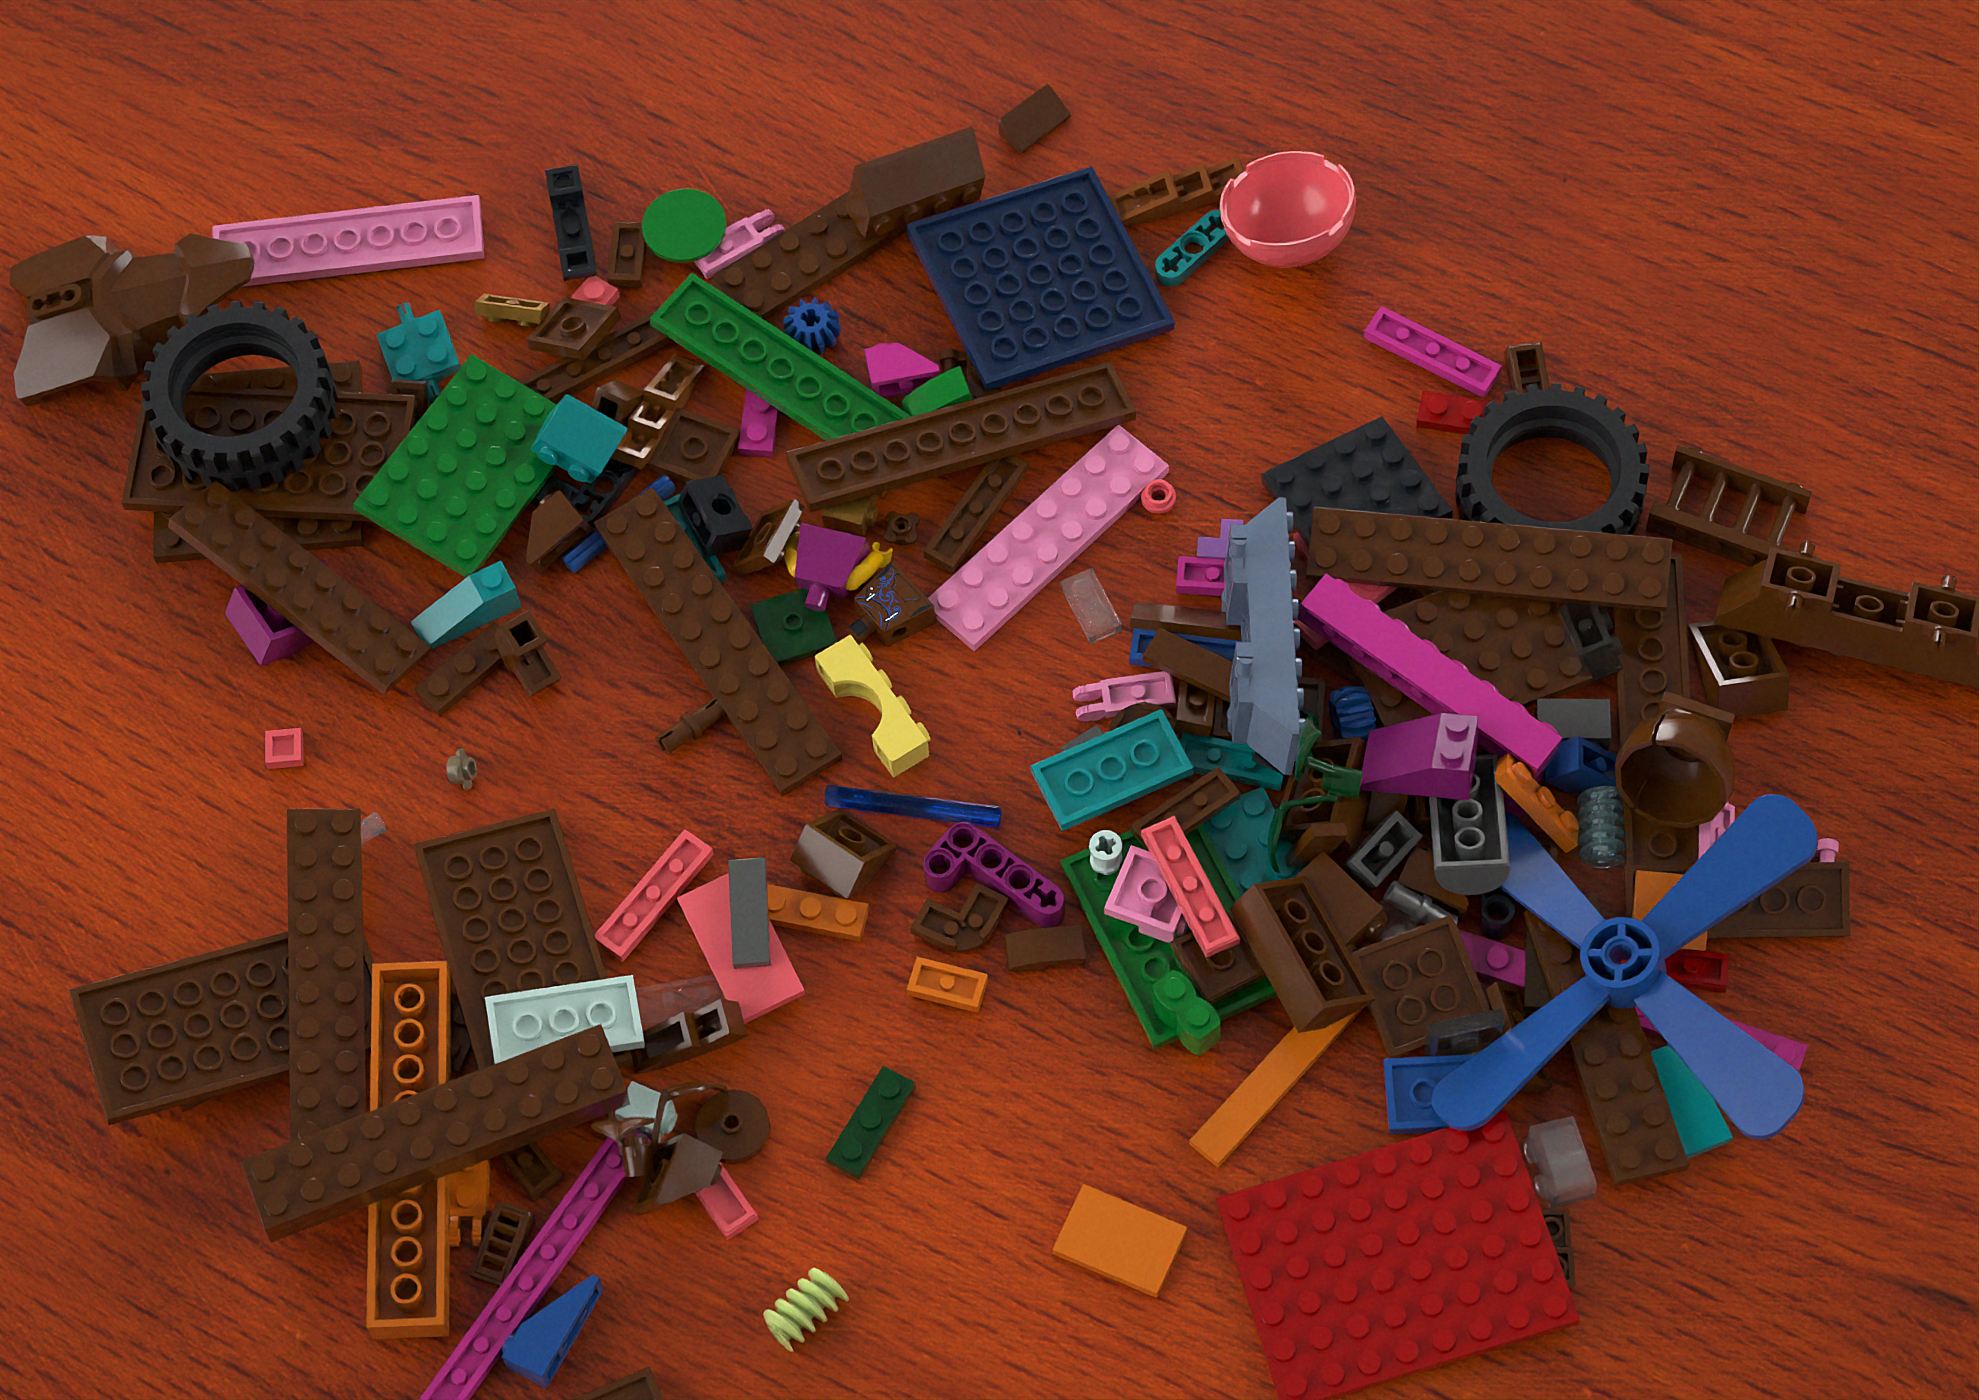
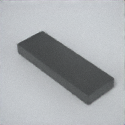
[728,857,771,969]

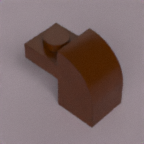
[495,610,562,698]

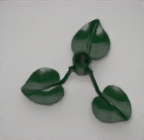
[1267,714,1362,873]

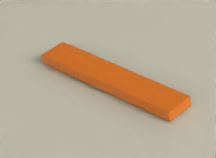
[1190,1008,1363,1168]

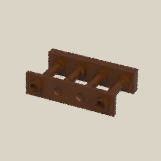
[1646,445,1812,567]

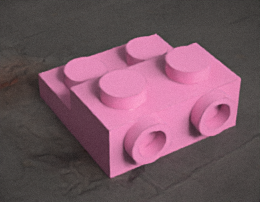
[1104,845,1189,943]

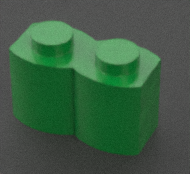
[1153,970,1221,1056]

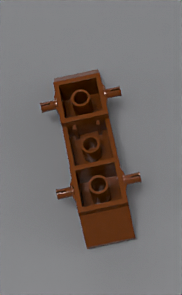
[1714,540,1979,690]

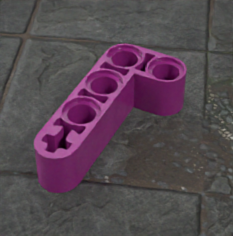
[923,822,1065,928]

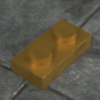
[474,294,550,327]

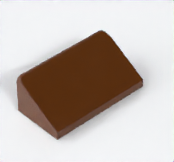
[998,84,1071,154]

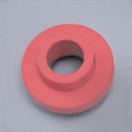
[1141,479,1176,514]

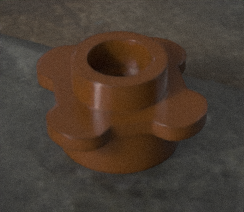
[884,511,920,546]

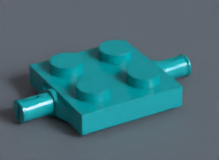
[376,303,461,403]

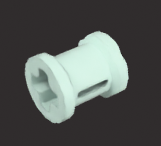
[1089,830,1123,875]

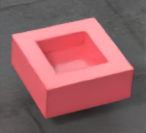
[571,276,620,306]
[265,728,304,769]

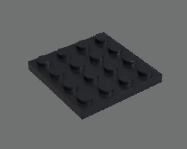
[1261,416,1453,548]

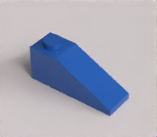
[502,1275,604,1388]

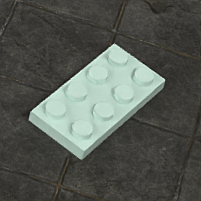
[485,975,644,1064]

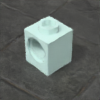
[615,1081,677,1143]

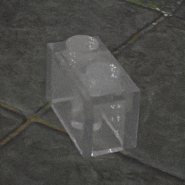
[1523,1115,1597,1209]

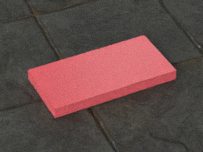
[677,873,806,1024]

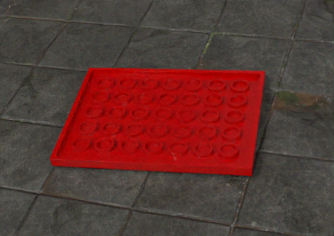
[1216,1110,1580,1400]

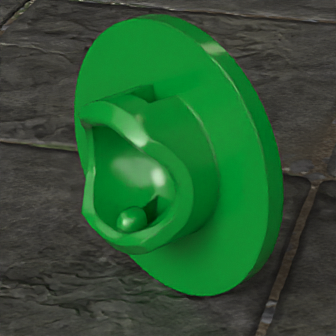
[642,188,726,263]

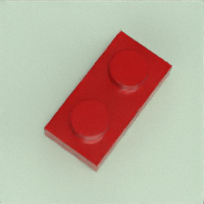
[1416,391,1491,435]

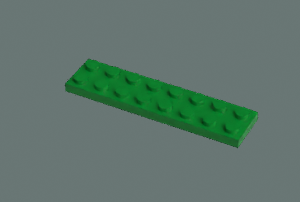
[650,273,912,441]

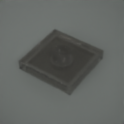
[1424,1008,1505,1057]

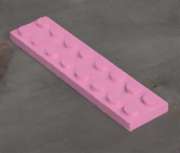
[212,195,485,287]
[928,425,1169,652]

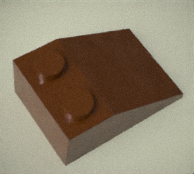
[1688,620,1790,719]

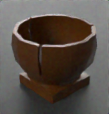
[1615,691,1735,829]

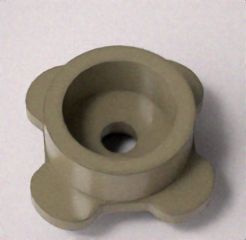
[447,748,477,790]

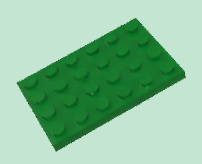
[353,354,558,578]
[1060,824,1278,1051]

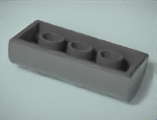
[1429,754,1510,895]

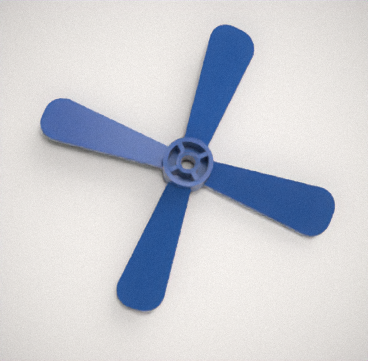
[1431,794,1818,1140]

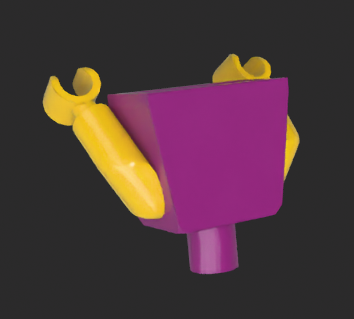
[784,523,893,612]

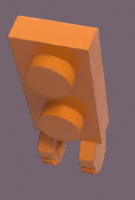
[449,1159,490,1247]

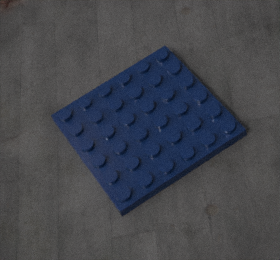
[906,166,1175,391]

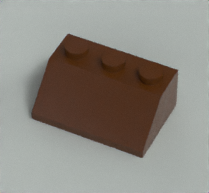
[1279,737,1372,853]

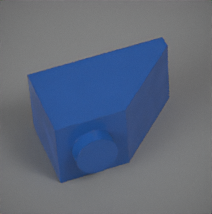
[1544,736,1620,794]

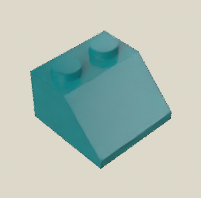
[530,394,628,484]

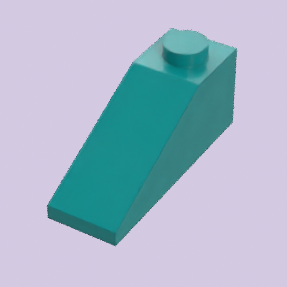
[411,561,522,650]

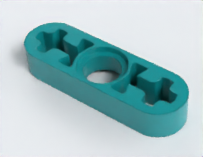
[1155,210,1229,287]

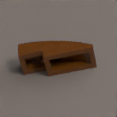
[630,999,747,1074]

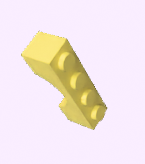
[815,634,931,778]

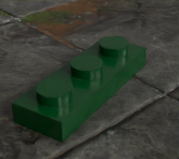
[826,1066,916,1180]

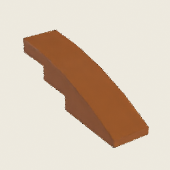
[1108,156,1244,226]
[611,355,704,469]

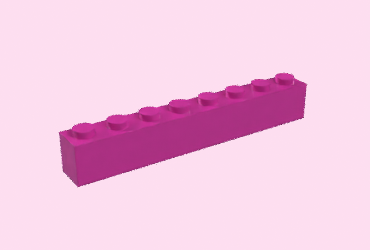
[1298,573,1563,780]

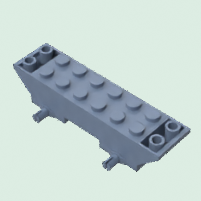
[1221,497,1305,775]

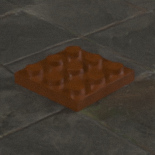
[1350,914,1494,1058]

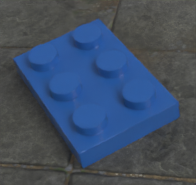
[1383,1054,1502,1134]

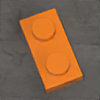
[906,957,988,1013]

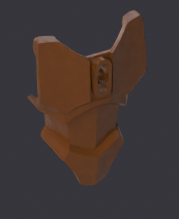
[9,233,255,406]

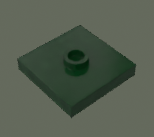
[750,588,837,666]

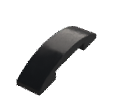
[545,164,597,281]

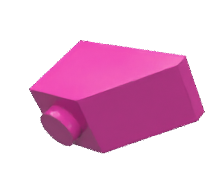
[864,343,940,399]

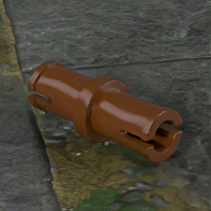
[655,697,726,755]

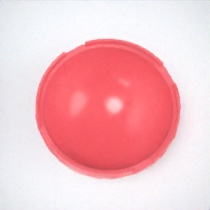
[1220,151,1356,268]

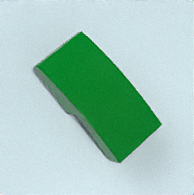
[901,366,973,416]

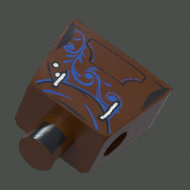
[847,560,936,647]

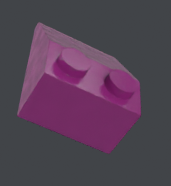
[225,560,328,666]
[1360,713,1479,800]

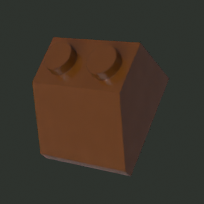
[790,808,898,899]

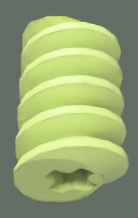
[763,1268,849,1352]

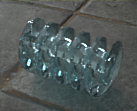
[1577,786,1626,868]

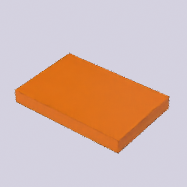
[1052,1184,1187,1298]

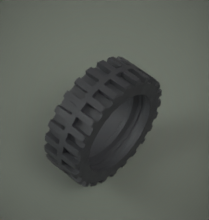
[141,301,338,491]
[1455,383,1649,535]

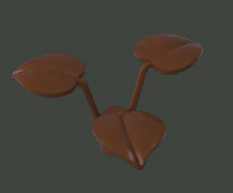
[591,1081,728,1177]

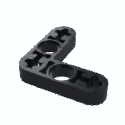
[531,457,640,529]

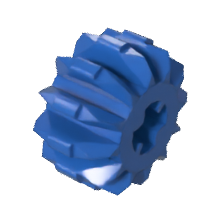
[783,297,841,355]
[1328,685,1377,743]

